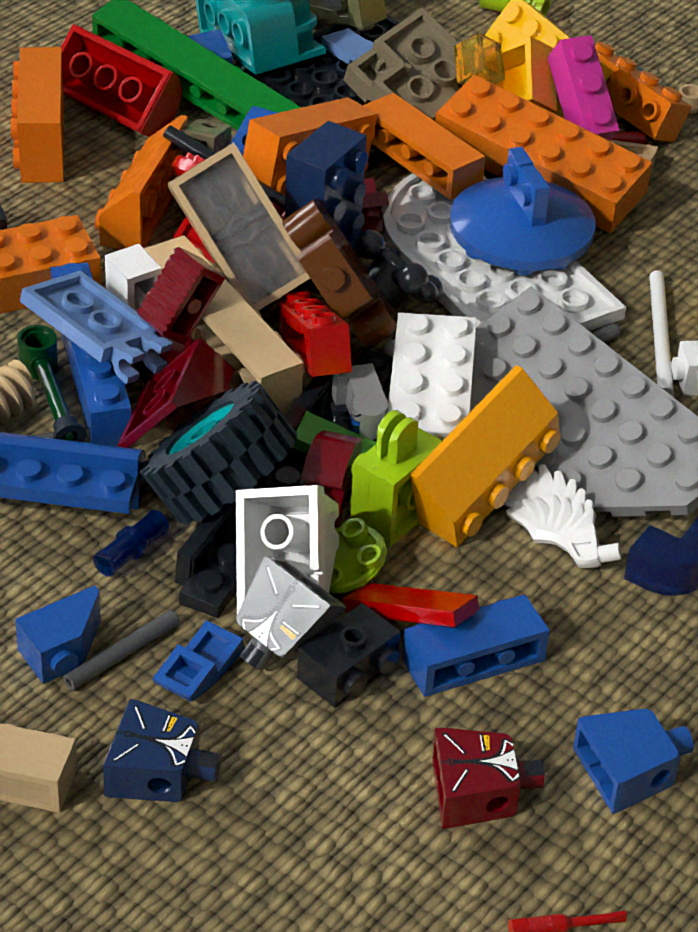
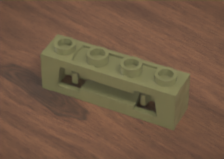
[309,0,387,31]

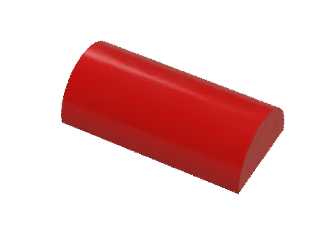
[61,24,182,136]

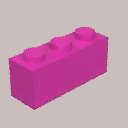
[547,35,619,141]

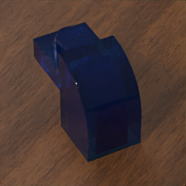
[624,518,698,596]

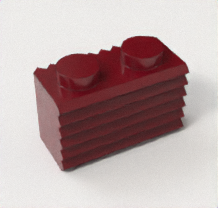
[137,247,226,345]

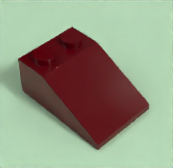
[117,337,235,448]

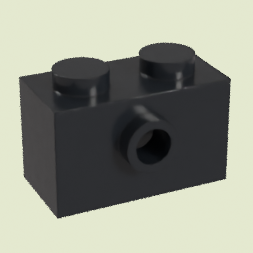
[297,603,401,708]

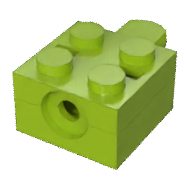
[350,410,442,548]

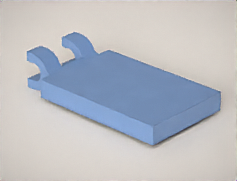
[20,271,173,384]

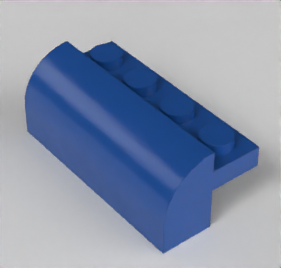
[0,432,147,514]

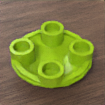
[329,518,387,593]

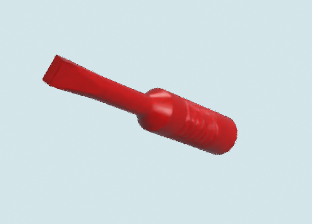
[508,910,627,932]

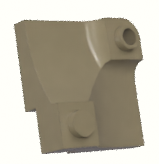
[343,7,477,121]

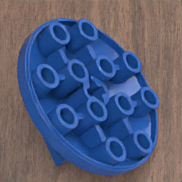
[450,147,596,275]

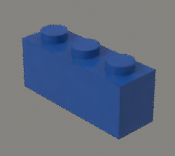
[402,594,550,697]

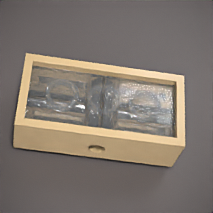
[168,143,311,311]

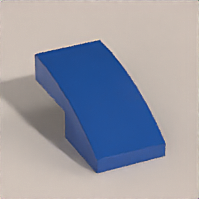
[153,620,245,702]

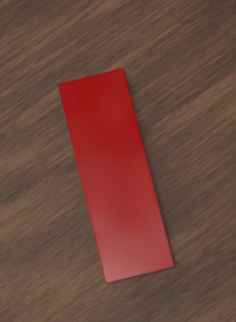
[343,583,479,627]

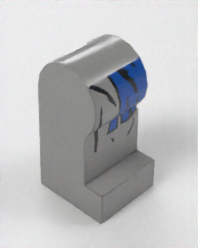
[331,363,388,440]

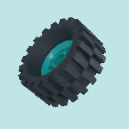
[140,381,298,525]

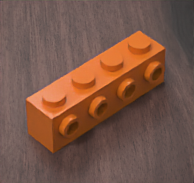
[595,41,692,142]
[363,93,486,200]

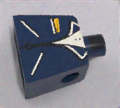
[103,699,222,802]

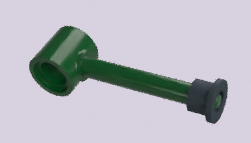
[17,325,86,442]

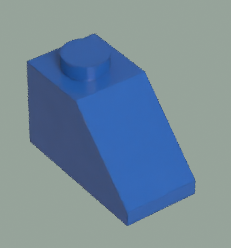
[15,585,101,684]

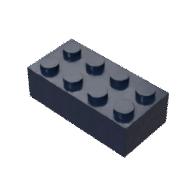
[285,120,368,294]

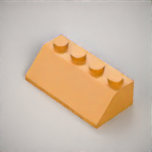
[410,365,561,548]

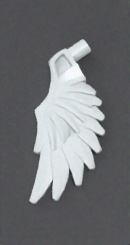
[503,464,622,568]

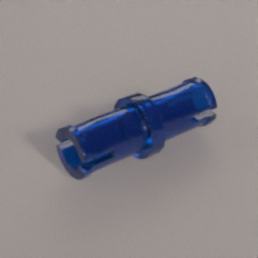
[93,510,169,577]

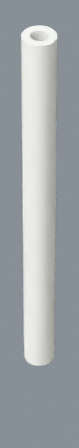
[649,271,674,396]

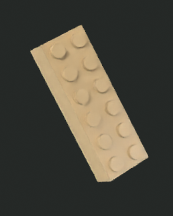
[144,236,305,415]

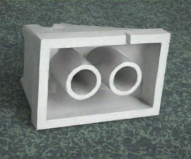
[236,485,339,614]

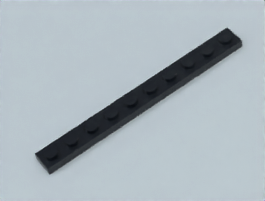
[179,348,393,618]

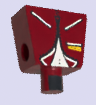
[432,728,544,829]

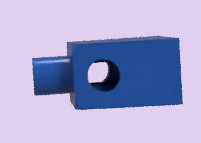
[573,708,694,814]

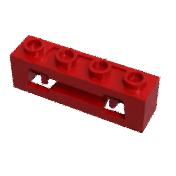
[276,291,352,377]

